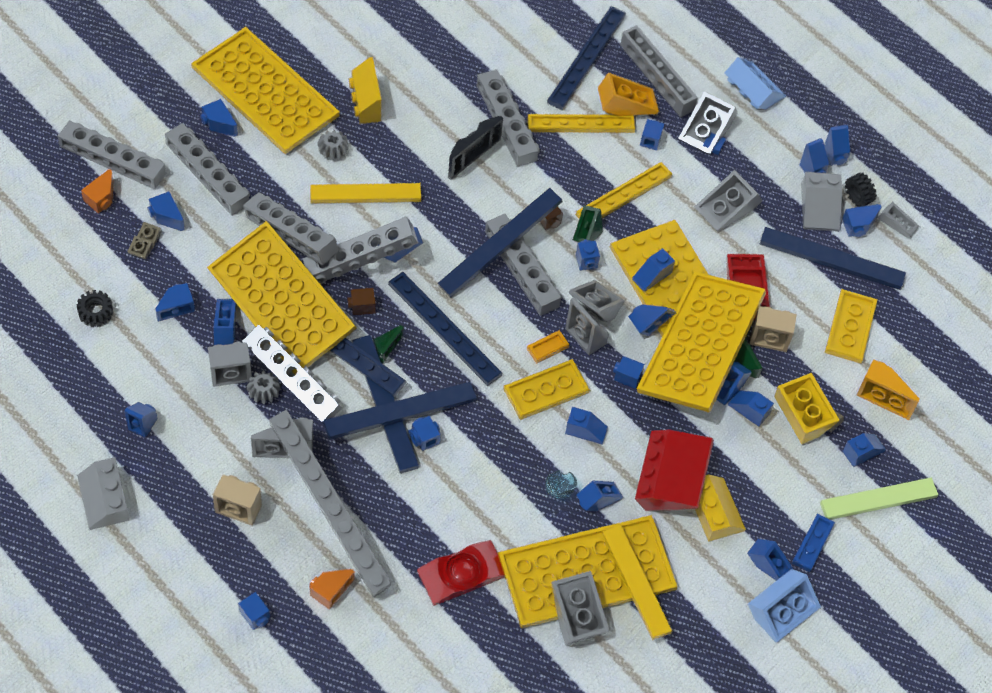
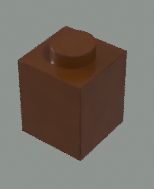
[540,206,563,231]
[347,288,376,316]

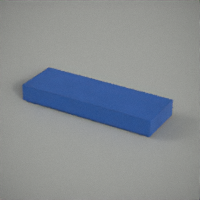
[792,513,835,573]

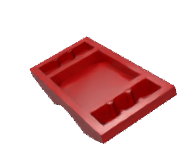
[726,254,770,320]
[417,540,505,606]

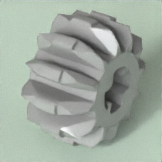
[318,129,349,160]
[247,370,281,404]

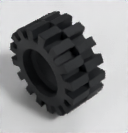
[845,172,877,207]
[77,290,113,327]

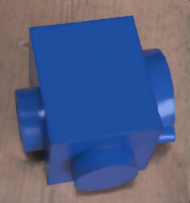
[575,239,600,271]
[408,416,440,451]

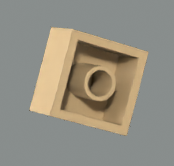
[749,306,797,352]
[213,474,262,526]

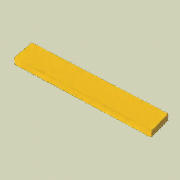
[527,114,635,133]
[575,162,672,218]
[310,183,421,203]
[602,525,672,640]

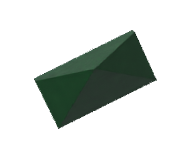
[572,205,603,242]
[374,325,404,364]
[734,339,762,379]

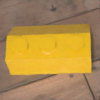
[348,57,381,124]
[774,373,839,444]
[695,474,746,542]

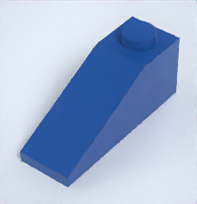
[213,299,236,345]

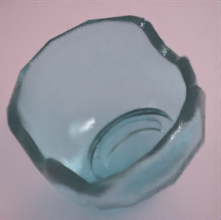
[545,470,577,499]

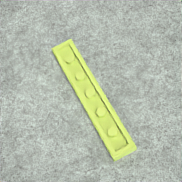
[820,477,938,520]

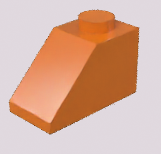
[81,169,114,214]
[309,569,355,609]

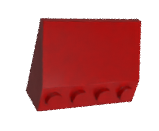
[635,430,714,511]

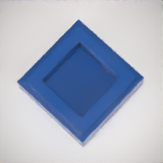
[703,133,726,155]

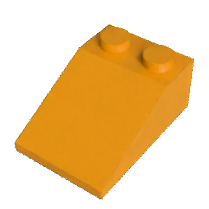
[598,73,659,116]
[857,359,920,420]

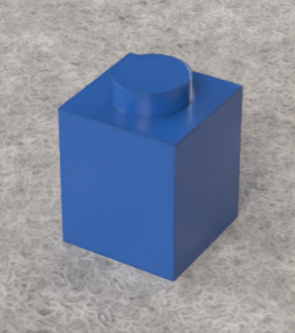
[640,119,664,151]
[613,356,645,389]
[238,592,270,630]

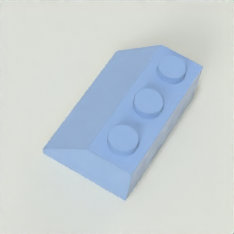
[725,57,786,110]
[748,569,821,642]

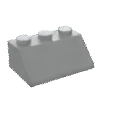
[77,457,130,530]

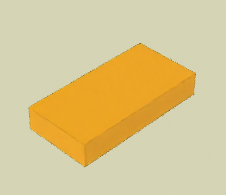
[527,330,569,364]

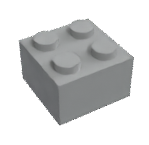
[208,342,251,387]

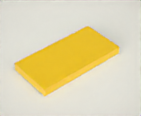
[824,289,877,364]
[503,359,590,420]

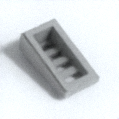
[877,201,919,238]

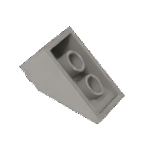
[679,92,738,154]
[694,170,762,232]
[801,172,842,232]
[569,280,625,322]
[565,297,609,355]
[251,418,313,458]
[551,571,609,645]

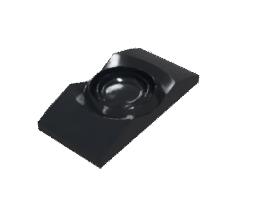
[448,116,503,180]

